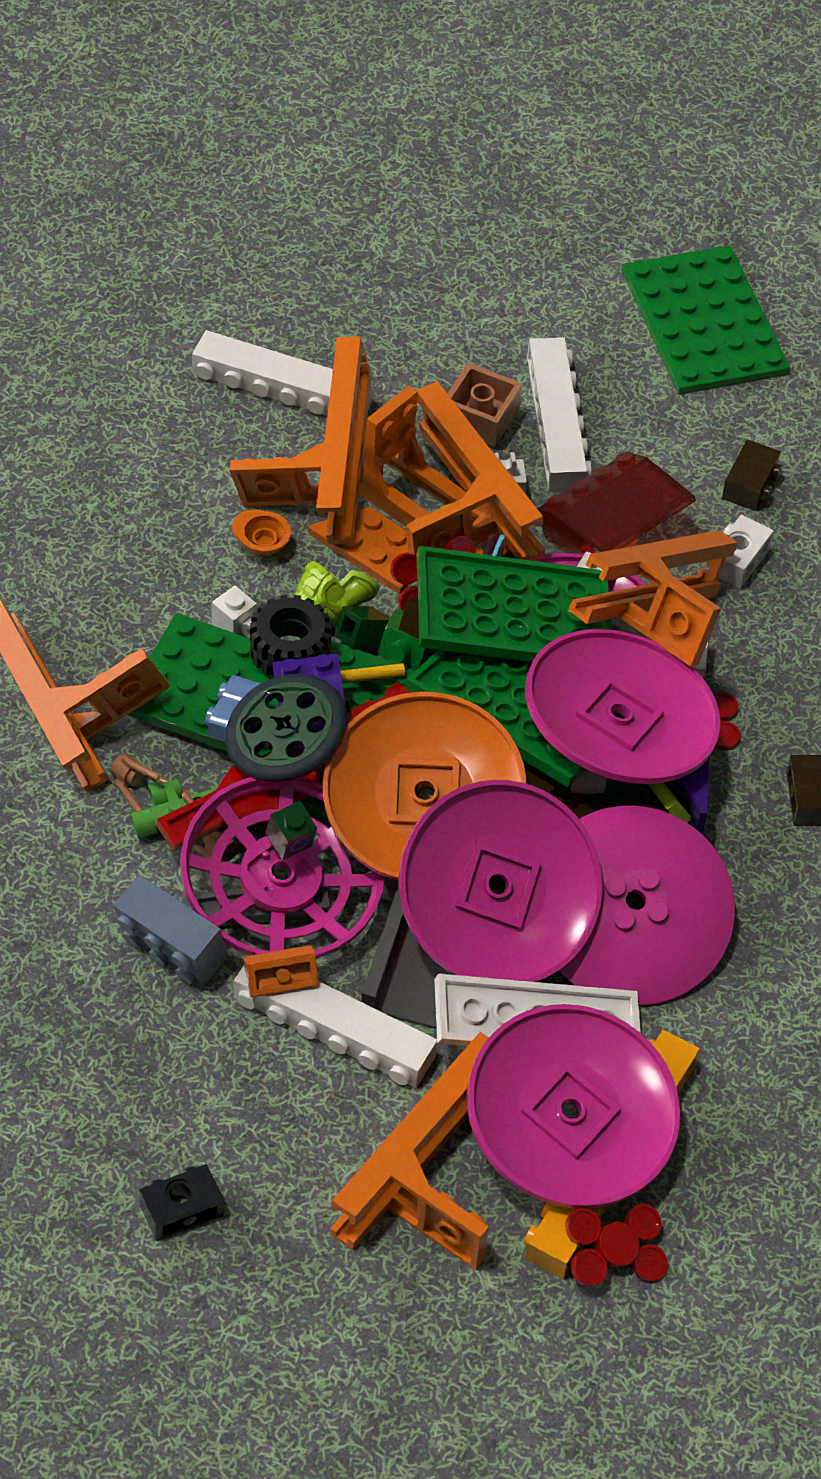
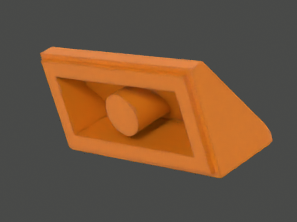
[243,946,319,998]

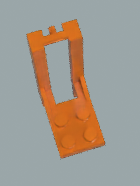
[229,336,372,544]
[406,381,545,561]
[359,385,514,557]
[568,530,738,667]
[0,597,171,792]
[330,1032,489,1270]

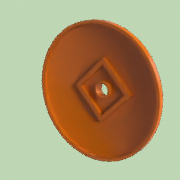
[323,692,526,881]

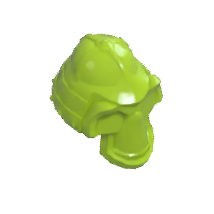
[292,561,379,629]

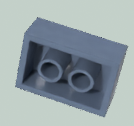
[113,874,229,987]

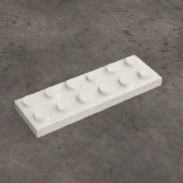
[434,974,641,1046]

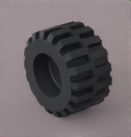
[250,595,332,678]

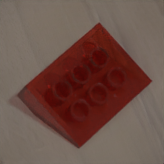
[537,452,696,554]

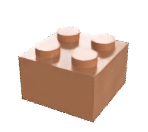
[447,362,523,447]

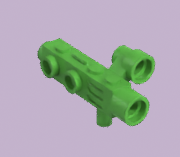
[130,779,217,839]

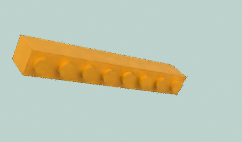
[523,1029,700,1279]

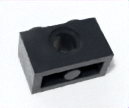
[139,1164,224,1241]

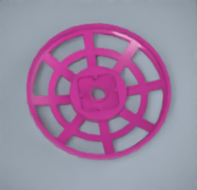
[180,777,385,959]

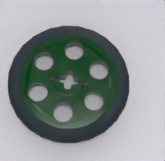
[225,674,347,782]

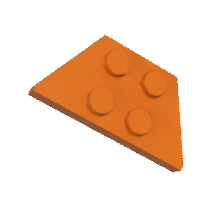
[308,507,409,595]

